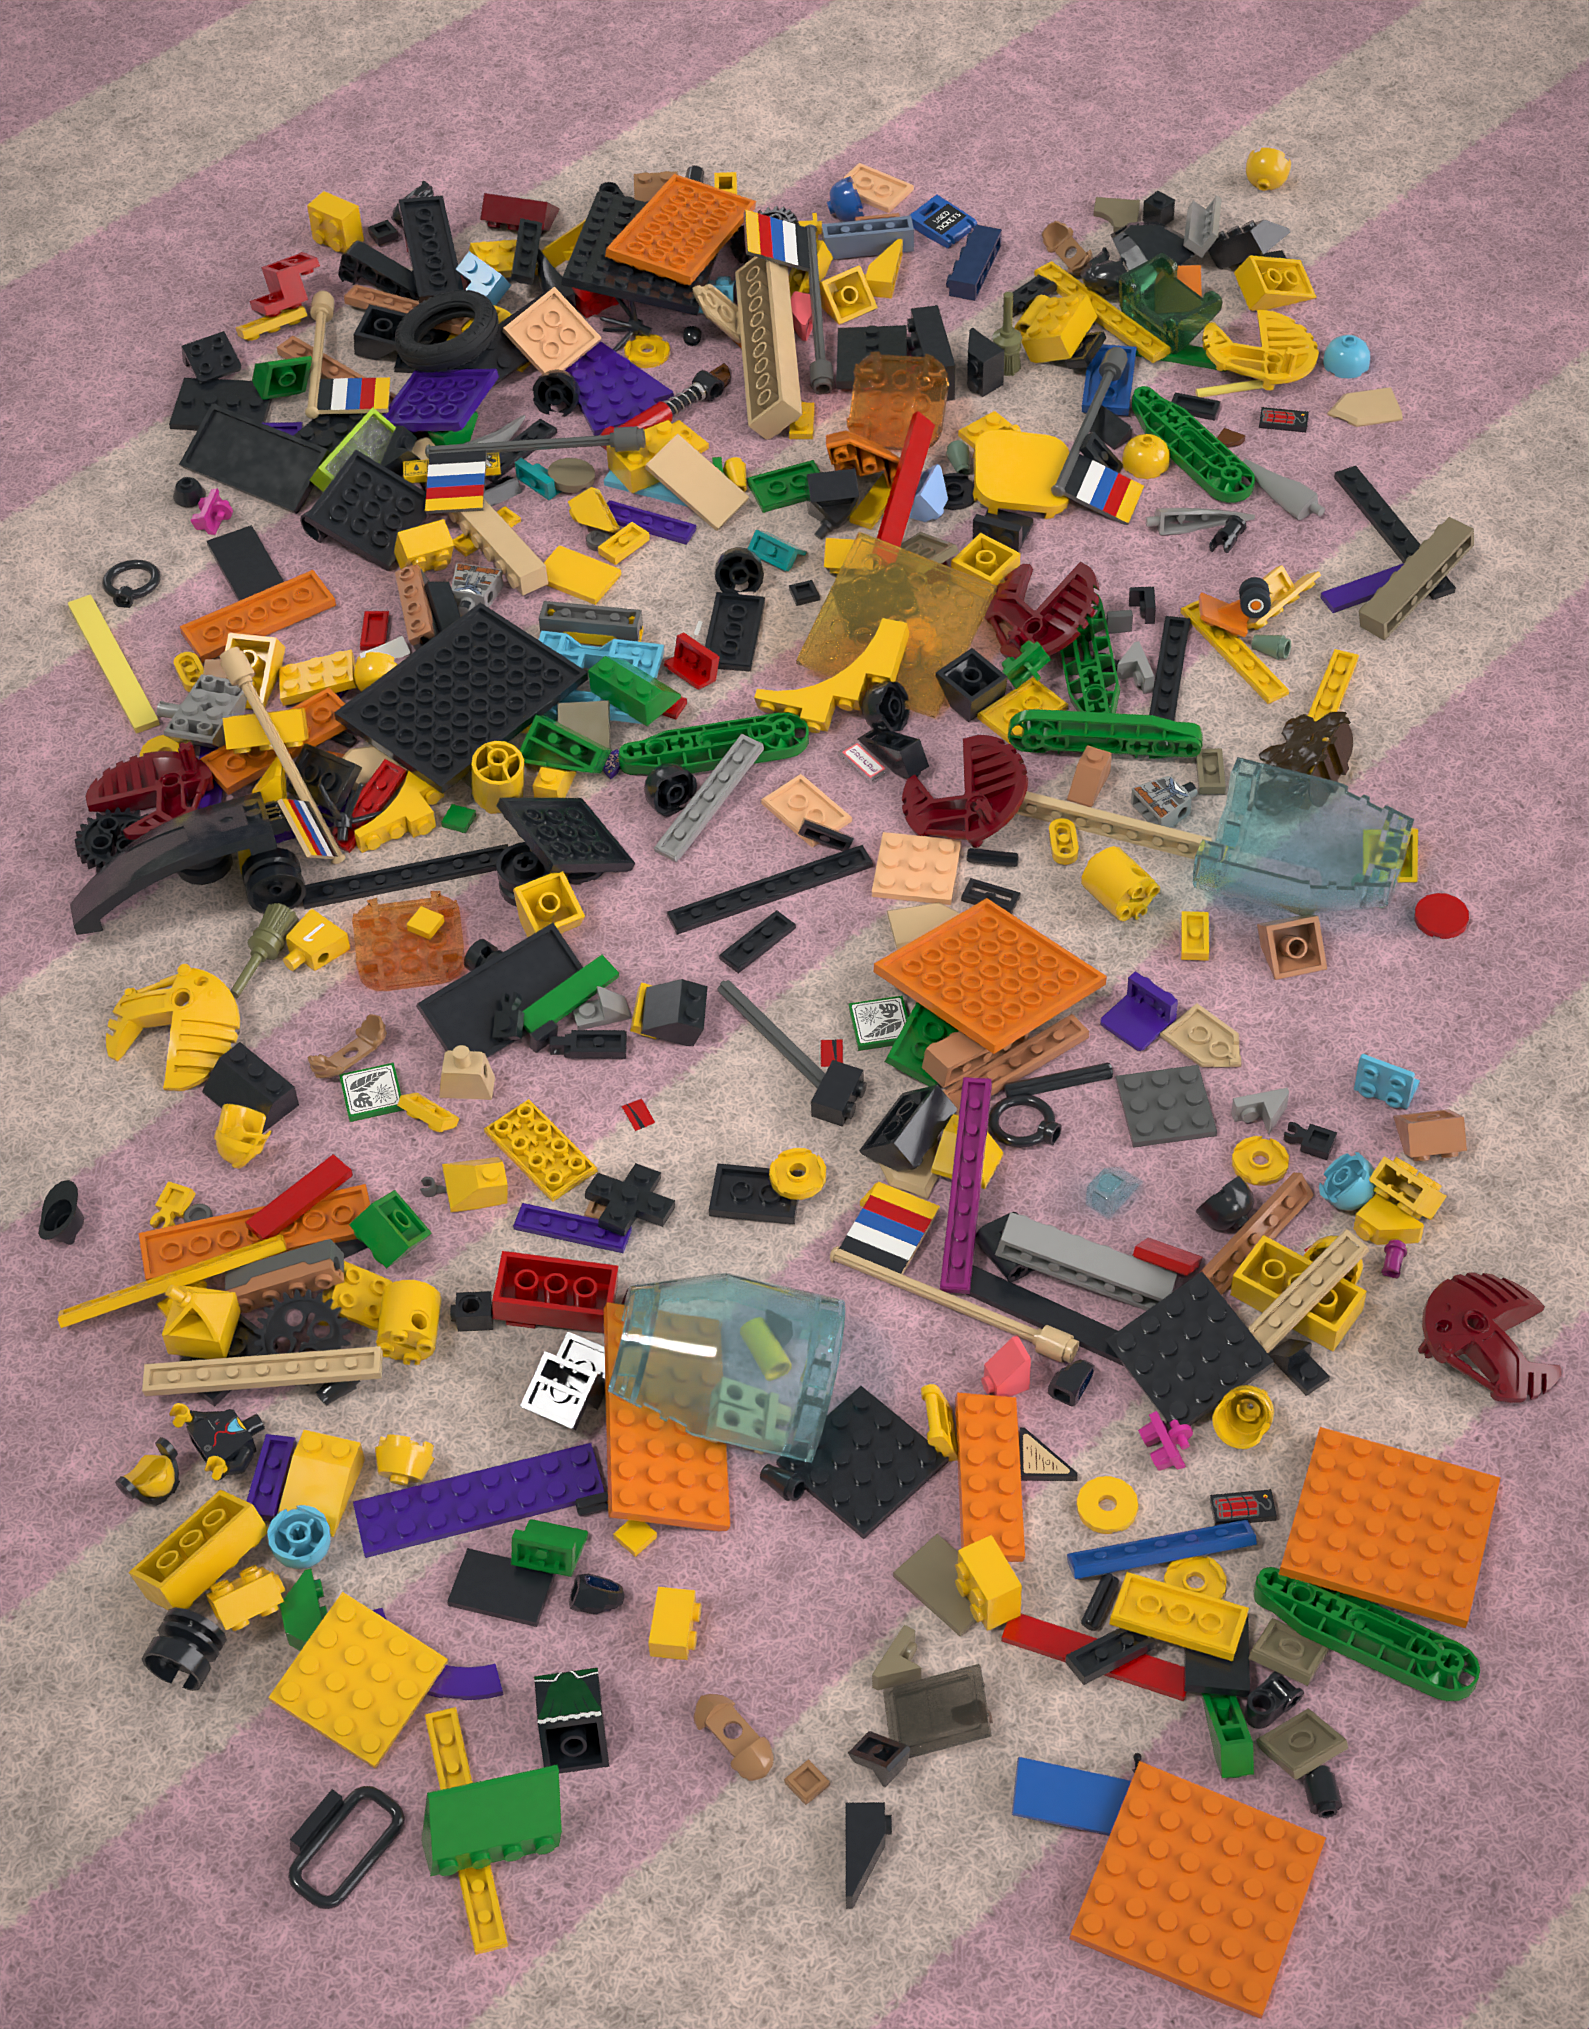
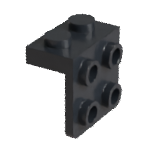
[181,331,241,384]
[972,509,1034,552]

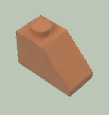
[1067,745,1112,808]

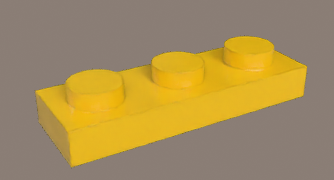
[235,306,307,341]

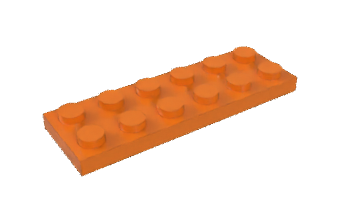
[179,570,336,663]
[200,687,348,795]
[955,1392,1025,1562]

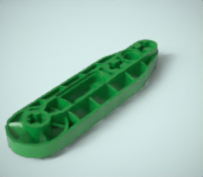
[1132,386,1255,503]
[1060,593,1120,713]
[1008,709,1203,759]
[618,713,809,775]
[1253,1567,1480,1701]

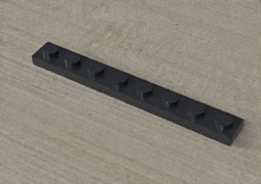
[1334,465,1456,600]

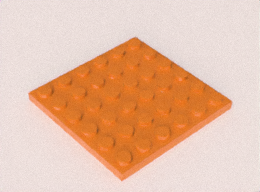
[873,898,1107,1054]
[1279,1427,1501,1629]
[1069,1761,1326,2019]

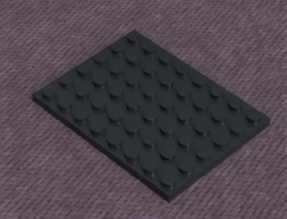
[561,191,719,316]
[334,602,588,794]

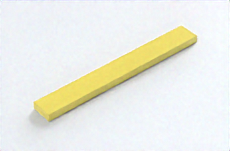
[67,594,160,734]

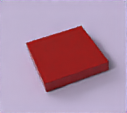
[1132,1237,1203,1276]

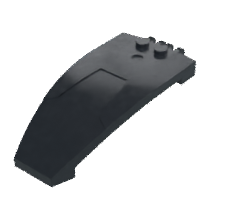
[70,792,291,935]

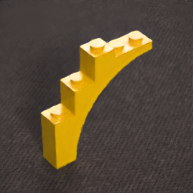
[754,618,909,733]
[354,770,444,853]

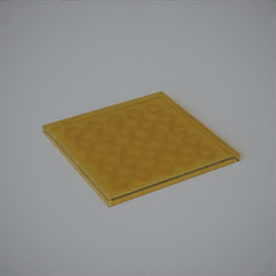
[796,532,997,719]

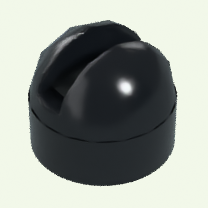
[683,326,702,346]

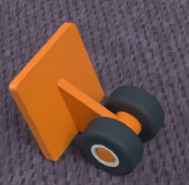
[1198,577,1271,637]

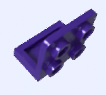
[1100,971,1178,1051]

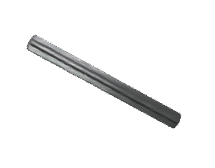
[717,980,825,1089]

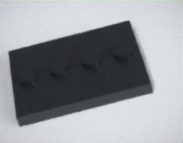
[836,325,907,389]
[169,377,272,431]

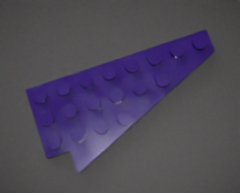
[565,341,674,436]

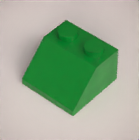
[252,356,312,400]
[349,1190,432,1269]

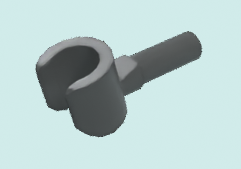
[420,1177,447,1197]

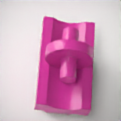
[191,488,233,535]
[1138,1411,1193,1471]

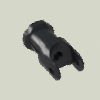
[1209,515,1247,553]

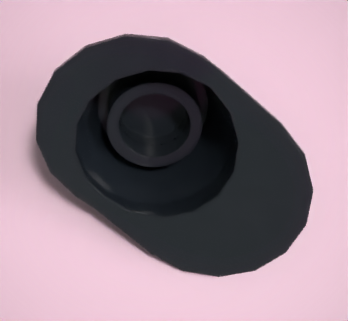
[38,1180,84,1245]

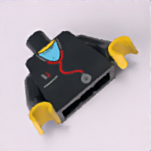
[169,1403,265,1481]

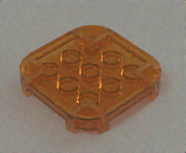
[846,351,949,450]
[352,891,465,991]

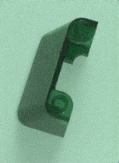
[1119,252,1223,354]

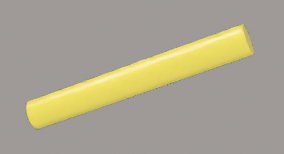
[1195,379,1263,397]

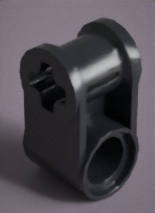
[1244,1671,1304,1729]

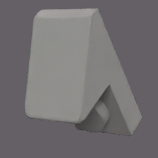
[1117,641,1155,694]
[572,986,631,1030]
[1231,1088,1289,1135]

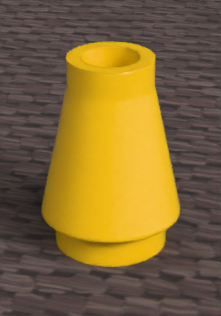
[723,457,747,492]

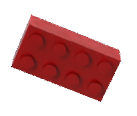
[492,1251,619,1333]

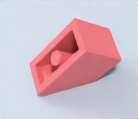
[791,291,813,341]
[981,1335,1031,1397]

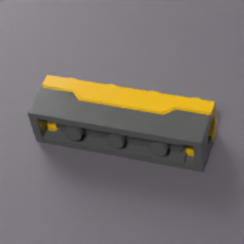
[539,601,644,646]

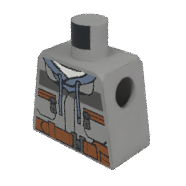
[451,563,504,616]
[1131,776,1198,828]

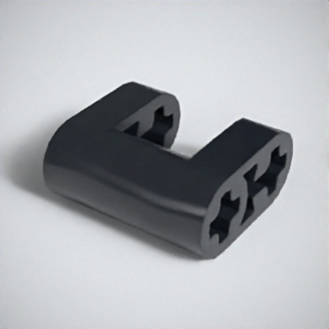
[975,1212,1035,1282]

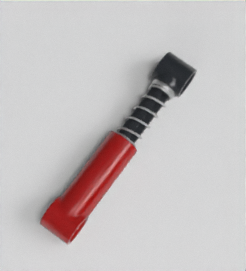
[601,370,724,451]

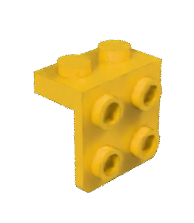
[317,1261,392,1331]

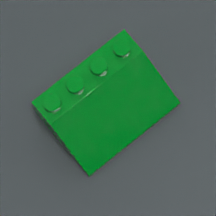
[421,1765,562,1876]

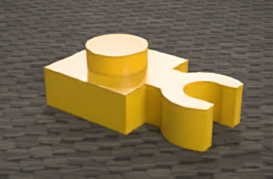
[150,1181,196,1229]

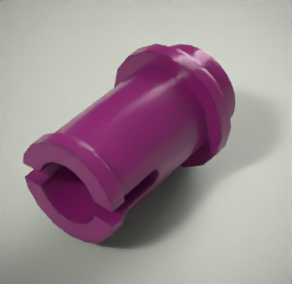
[1381,1240,1408,1279]

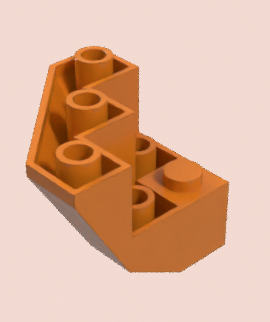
[826,430,900,488]

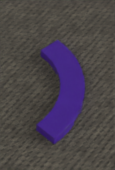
[372,1607,504,1700]

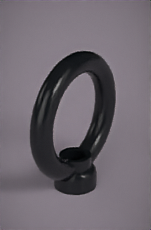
[102,560,161,608]
[988,1094,1062,1148]

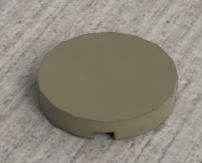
[548,458,595,493]

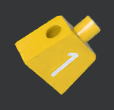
[283,909,351,971]

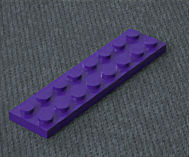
[353,1443,604,1558]

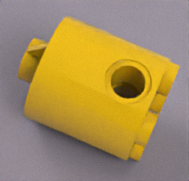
[472,741,524,814]
[1081,846,1160,921]
[376,1280,441,1365]

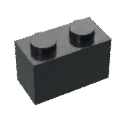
[811,1060,867,1127]

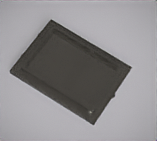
[883,1664,992,1759]

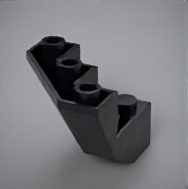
[1110,221,1195,295]

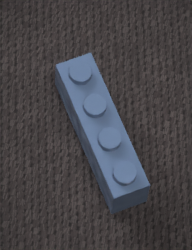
[822,216,914,259]

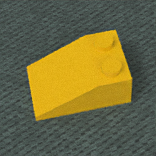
[1234,256,1316,311]
[225,633,286,710]
[278,1430,365,1537]

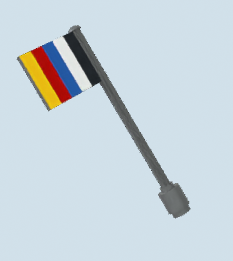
[743,210,834,395]
[1051,347,1144,525]
[425,426,646,514]

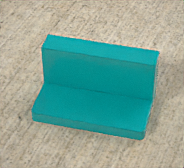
[514,458,562,500]
[748,529,807,572]

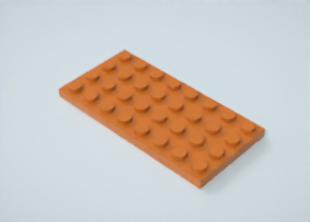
[605,174,756,285]
[604,1302,730,1531]

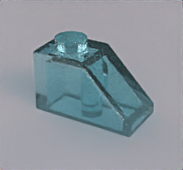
[1086,1167,1143,1219]

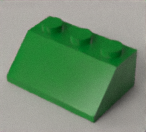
[588,656,681,726]

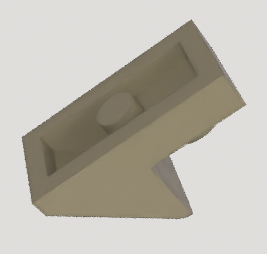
[872,1625,922,1690]

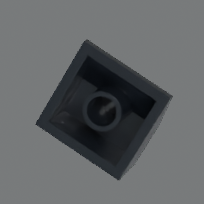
[353,304,406,360]
[967,328,1004,397]
[935,648,1008,722]
[641,979,708,1046]

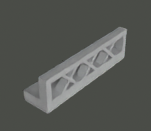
[1183,195,1222,258]

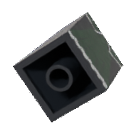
[534,1667,610,1774]

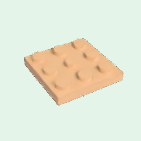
[502,287,601,374]
[872,832,961,905]

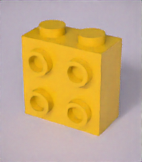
[1369,1156,1447,1220]
[205,1565,285,1631]

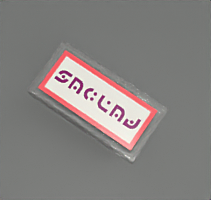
[838,740,890,786]

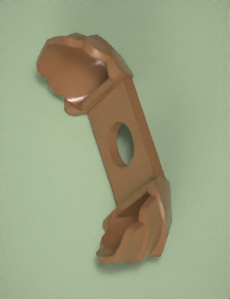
[1042,221,1093,276]
[308,1014,387,1078]
[694,1693,774,1781]

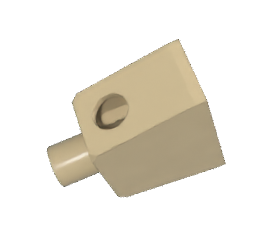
[439,1045,495,1100]

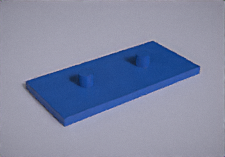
[1012,1757,1131,1836]

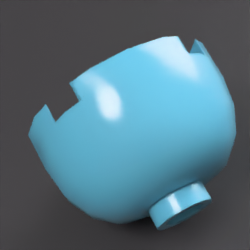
[1323,335,1370,379]
[1319,1152,1376,1211]
[267,1505,331,1570]

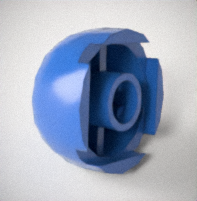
[827,176,865,222]

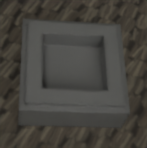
[1106,610,1133,634]

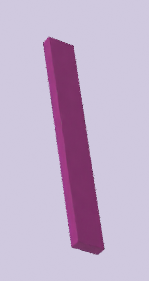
[940,1077,992,1294]

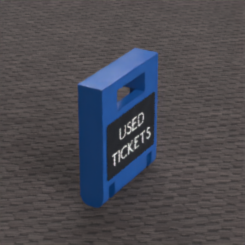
[909,194,977,249]

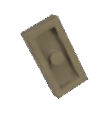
[1195,748,1226,794]

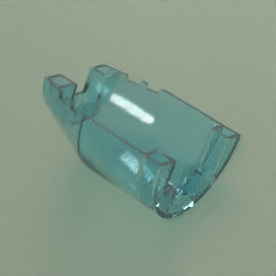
[1193,757,1415,916]
[608,1272,845,1463]

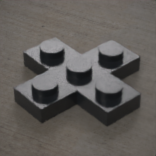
[585,1163,675,1236]

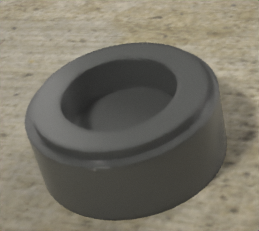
[586,530,610,551]
[183,1204,213,1223]

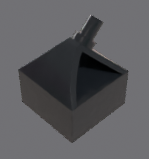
[805,469,859,540]

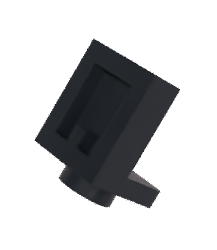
[1129,586,1156,624]

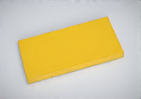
[1109,1572,1249,1661]

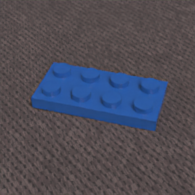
[1081,344,1136,416]

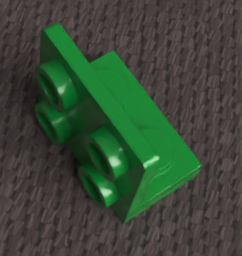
[511,1519,588,1577]

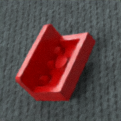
[664,632,719,689]

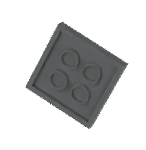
[1115,1065,1217,1148]

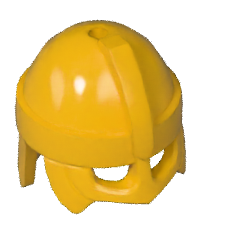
[214,1104,272,1169]
[1212,1385,1274,1449]

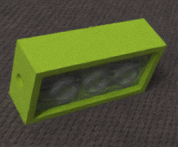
[310,407,396,492]

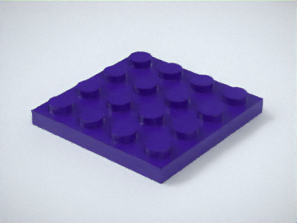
[377,369,499,432]

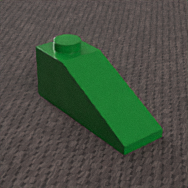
[1201,1693,1254,1778]

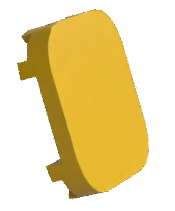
[972,430,1070,519]

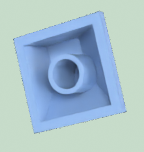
[909,464,948,522]

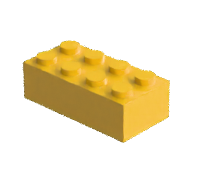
[1230,1235,1367,1351]
[128,1489,268,1610]

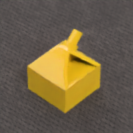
[162,1285,241,1359]

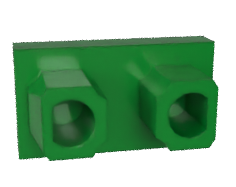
[1001,641,1051,689]

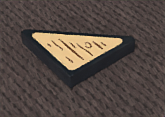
[1020,1427,1078,1481]

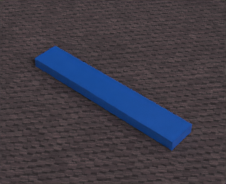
[1067,1520,1257,1579]

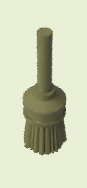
[992,292,1022,376]
[230,903,299,999]

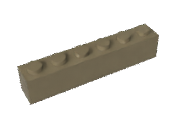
[1359,517,1474,641]

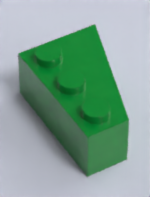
[519,715,612,773]

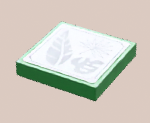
[849,995,908,1051]
[339,1063,404,1122]

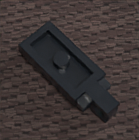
[1002,275,1057,318]
[550,1030,627,1059]

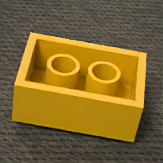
[1021,294,1097,363]
[606,420,693,494]
[222,708,309,754]

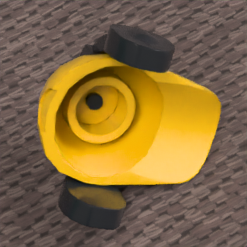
[115,1437,180,1506]

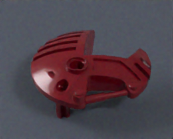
[983,561,1100,659]
[902,735,1028,848]
[85,742,214,840]
[1418,1272,1562,1403]

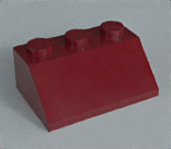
[480,193,560,235]

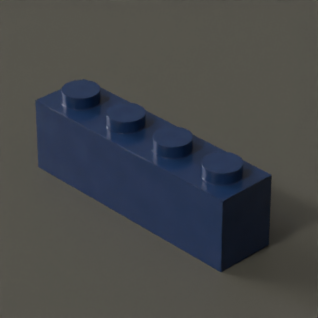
[946,224,1002,301]

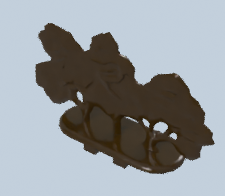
[1247,711,1353,816]

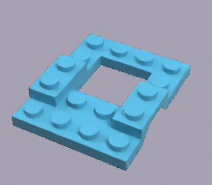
[539,631,664,724]

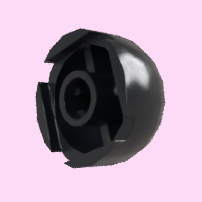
[532,369,580,417]
[714,547,764,594]
[862,681,910,732]
[644,763,697,817]
[1196,1176,1254,1231]

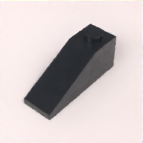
[857,729,929,778]
[845,1802,892,1909]

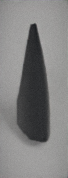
[536,248,577,311]

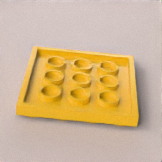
[268,1592,448,1768]

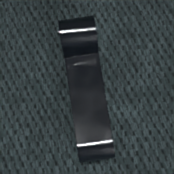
[338,241,418,301]

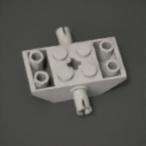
[157,674,247,749]

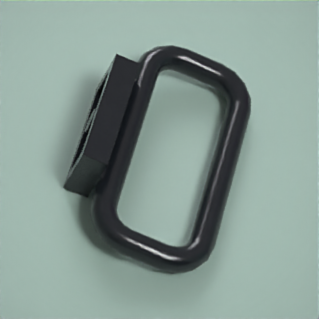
[288,1786,405,1909]

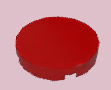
[1414,893,1469,939]

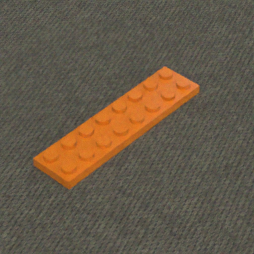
[138,1184,370,1281]

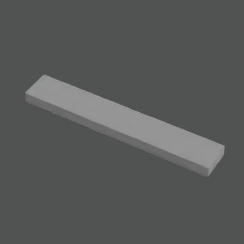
[654,734,764,862]

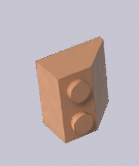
[1257,914,1327,980]
[1393,1109,1467,1161]

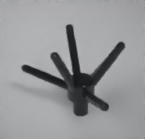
[600,297,653,352]
[318,783,383,842]

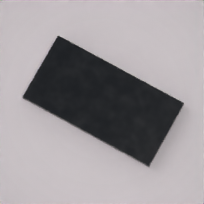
[179,403,331,514]
[416,923,583,1058]

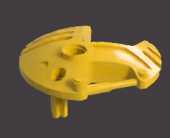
[1202,310,1319,391]
[106,964,240,1091]

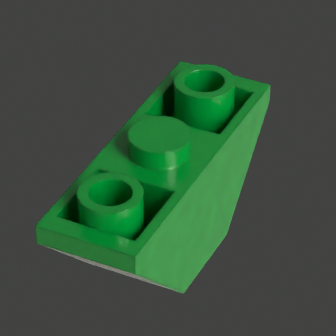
[280,1569,328,1651]

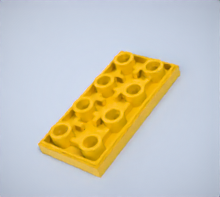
[484,1099,598,1202]

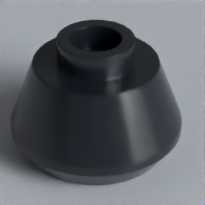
[173,477,206,507]

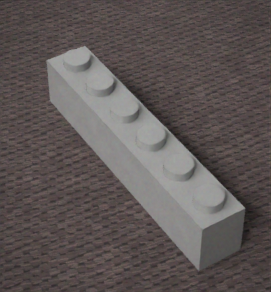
[995,1212,1177,1311]

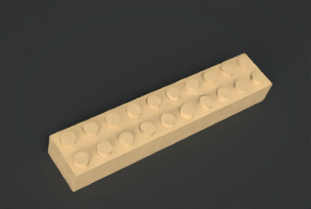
[735,257,802,439]

